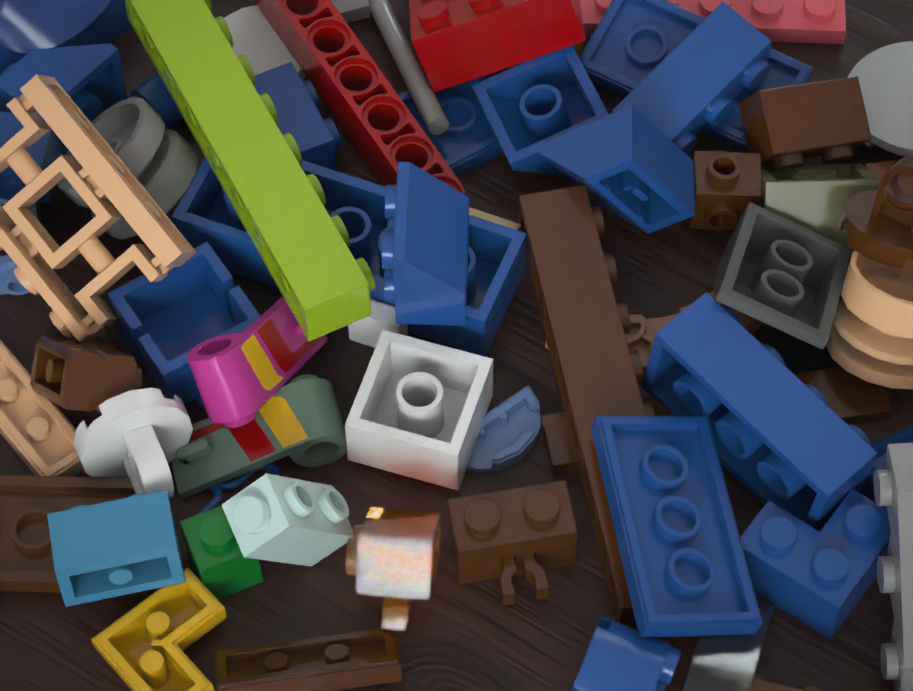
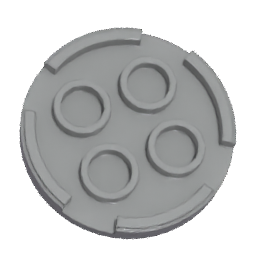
[848,41,913,157]

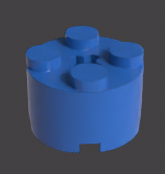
[571,615,681,691]

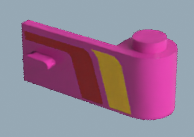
[187,296,328,428]

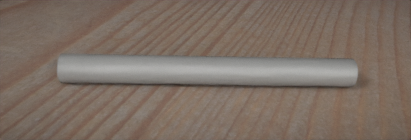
[367,0,449,135]

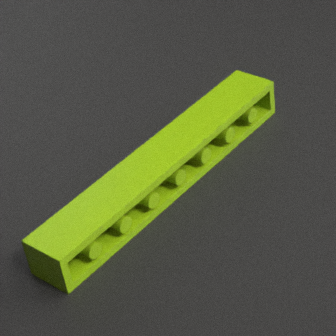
[125,0,376,342]

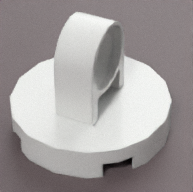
[73,388,193,498]

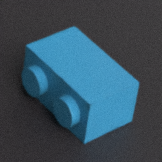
[47,490,185,607]

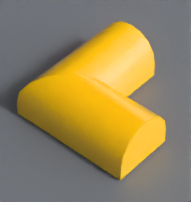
[91,568,227,691]

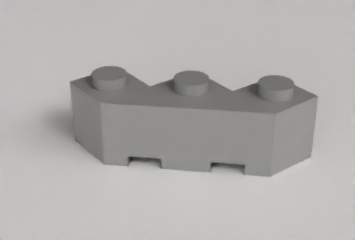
[874,443,913,691]

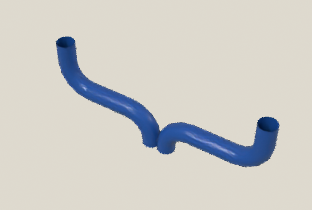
[196,463,282,515]

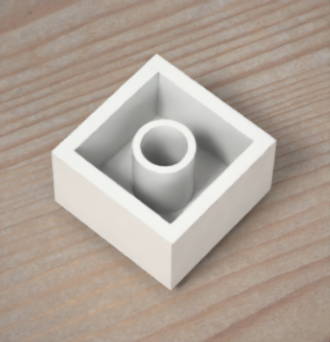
[345,330,493,490]

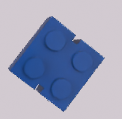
[107,242,260,404]

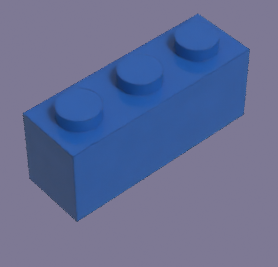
[612,2,772,156]

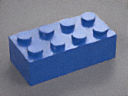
[642,293,878,531]

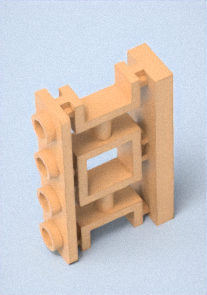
[0,74,197,342]

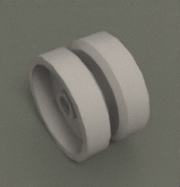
[57,97,199,240]

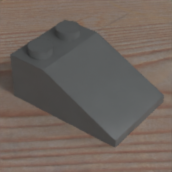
[713,202,852,350]

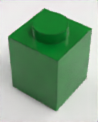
[180,506,264,599]

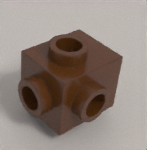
[689,150,763,231]

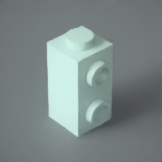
[222,473,356,567]

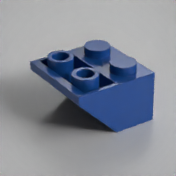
[539,105,695,234]
[382,162,470,326]

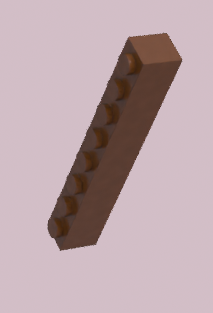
[518,185,656,628]

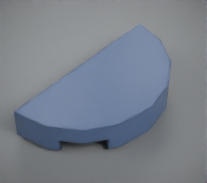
[466,385,541,473]

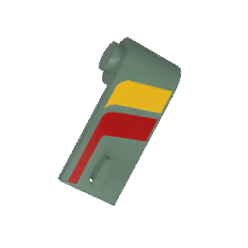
[171,374,347,499]

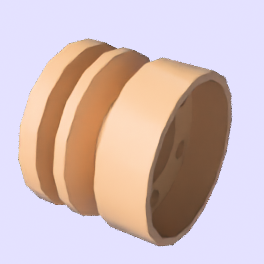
[826,251,913,389]

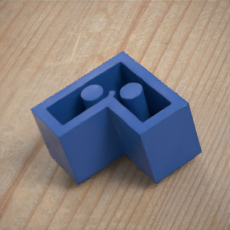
[740,489,891,640]

